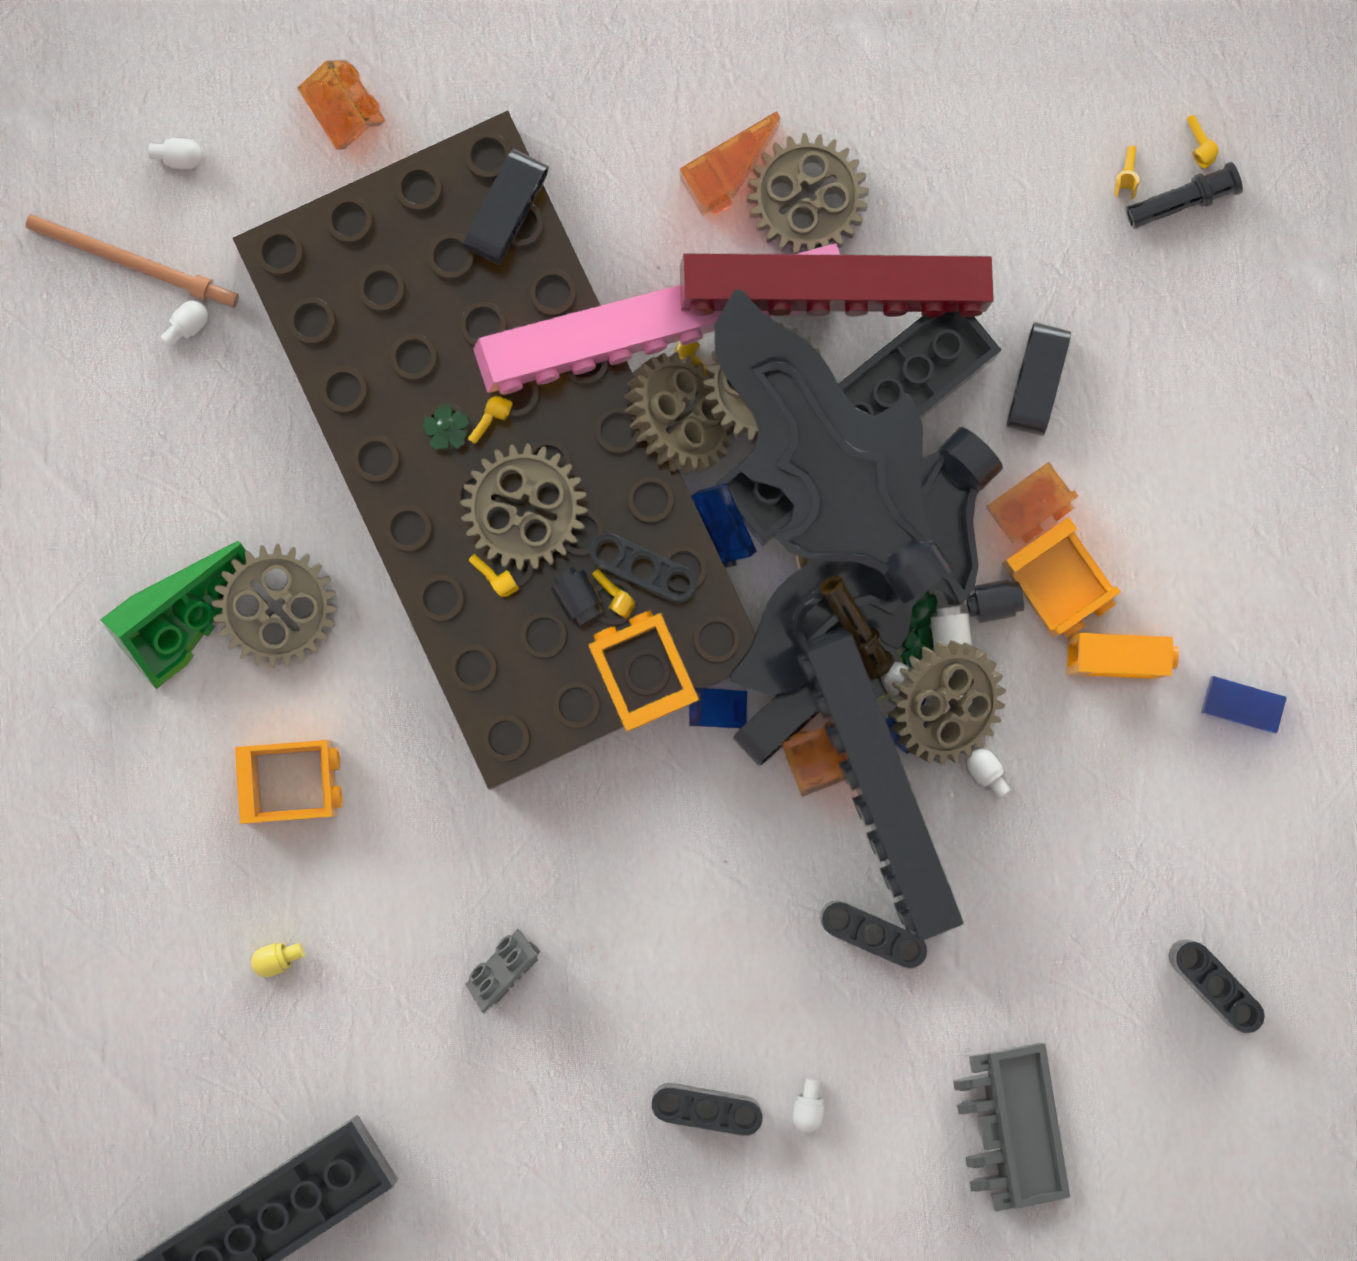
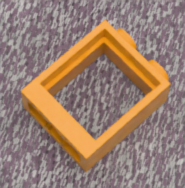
[589,610,699,732]
[1066,633,1179,679]
[235,740,343,824]

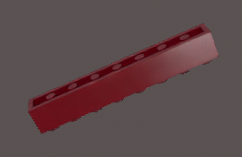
[680,253,994,317]

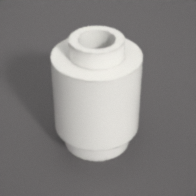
[930,606,972,652]

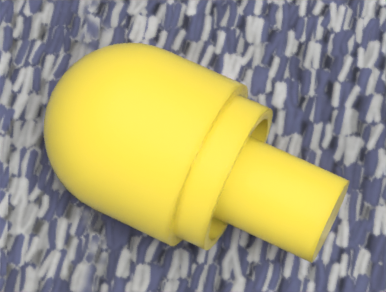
[251,943,305,978]

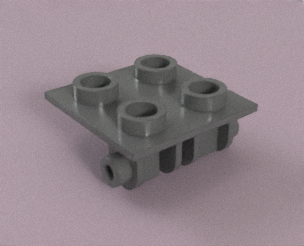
[466,929,541,1014]

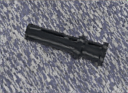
[1125,162,1243,229]

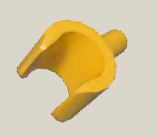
[1187,115,1219,169]
[1114,146,1139,199]
[675,341,708,376]
[468,396,512,444]
[469,554,519,597]
[592,569,635,618]

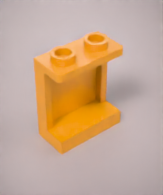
[1001,517,1121,638]

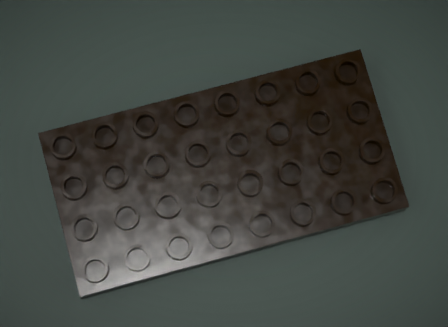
[232,110,756,790]

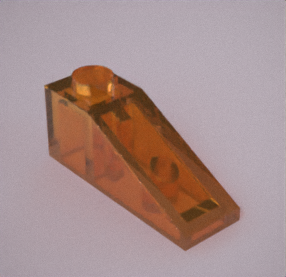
[679,111,781,216]

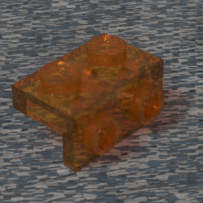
[297,60,385,150]
[986,462,1079,543]
[782,722,845,797]

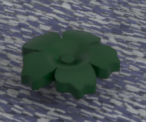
[422,404,470,451]
[909,591,938,631]
[901,625,934,667]

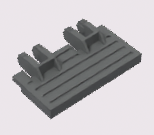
[953,1043,1070,1211]

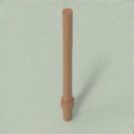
[25,214,239,308]

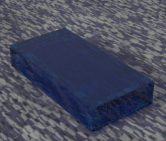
[691,483,757,563]
[1201,676,1287,734]
[689,688,748,729]

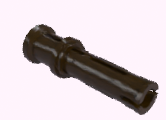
[820,576,895,679]

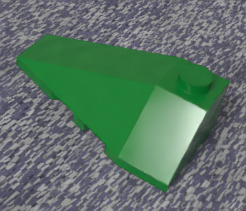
[100,540,247,689]

